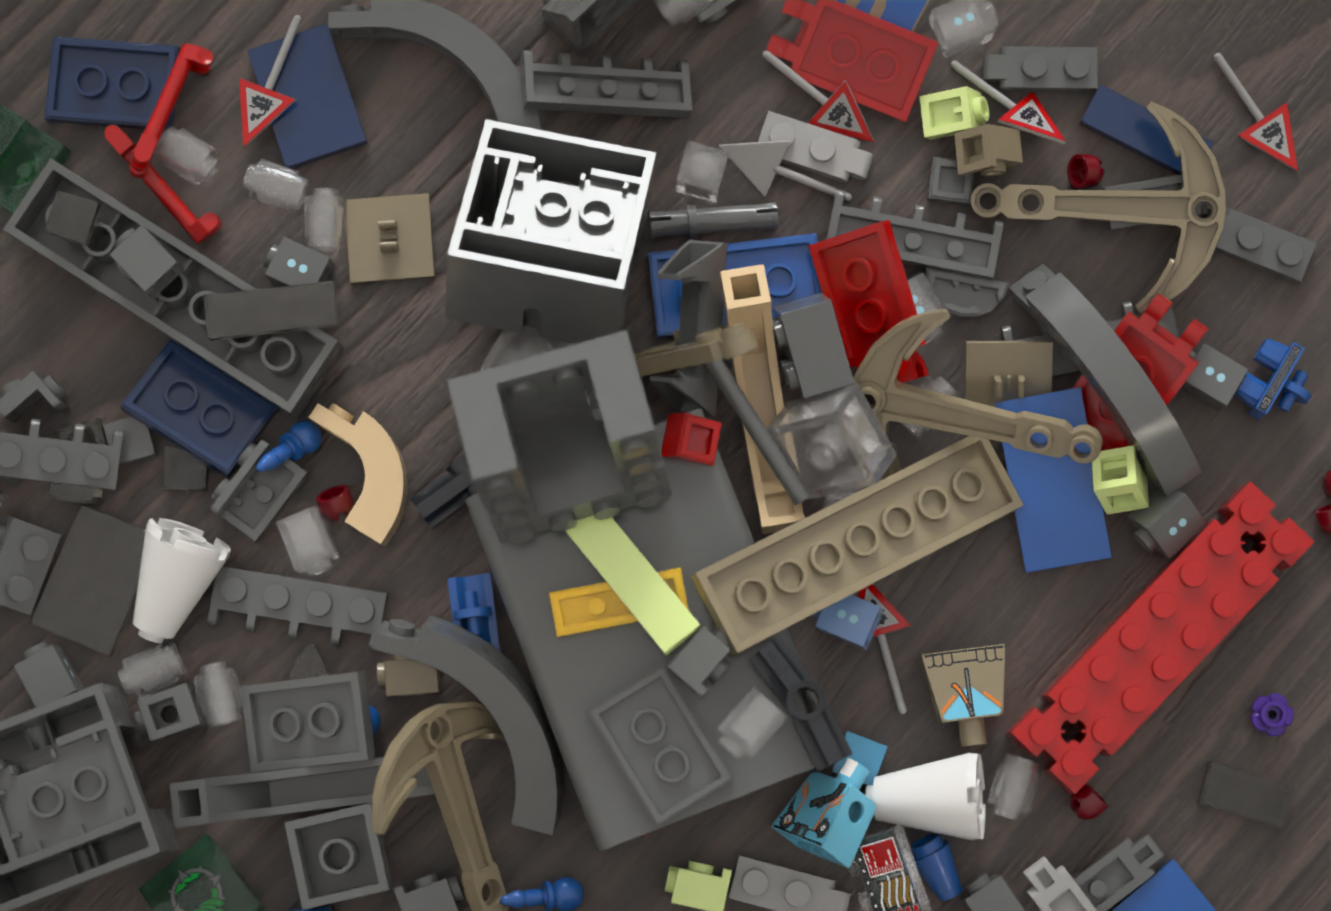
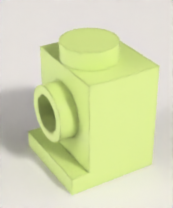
[1092,445,1149,515]
[665,861,732,911]

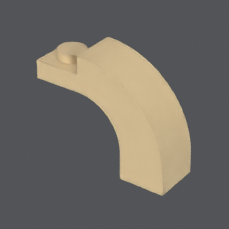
[309,403,408,548]

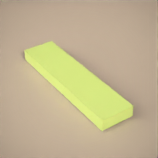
[565,515,702,656]

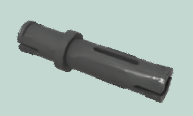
[649,202,779,239]

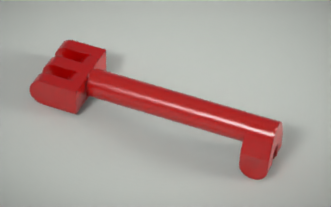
[129,43,213,178]
[104,125,222,245]

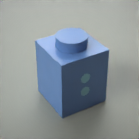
[813,595,884,651]

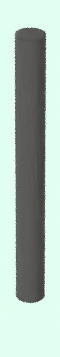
[705,359,809,505]

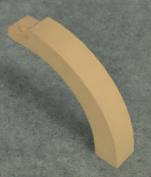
[720,264,805,534]

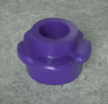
[1251,693,1294,736]

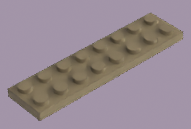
[690,436,1024,656]

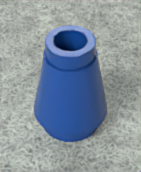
[908,833,963,901]

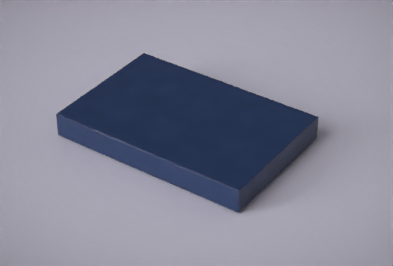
[247,23,368,170]
[44,36,181,131]
[120,339,277,478]

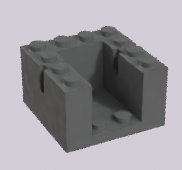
[445,119,656,344]
[447,330,672,544]
[0,683,180,911]

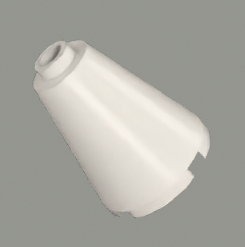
[133,518,231,643]
[865,752,986,841]

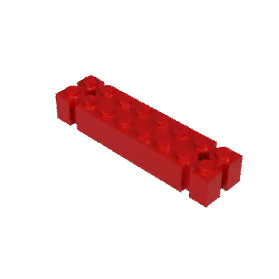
[1005,481,1315,794]

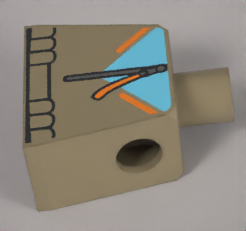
[919,644,1005,747]

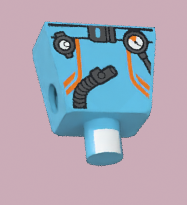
[771,758,876,868]

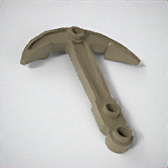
[971,101,1226,313]
[847,309,1103,482]
[584,322,759,397]
[372,701,509,911]

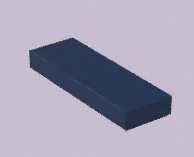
[1079,84,1214,175]

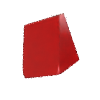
[661,412,722,466]

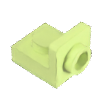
[919,86,989,140]

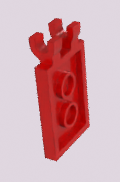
[766,0,939,122]
[808,220,929,383]
[1072,293,1209,451]

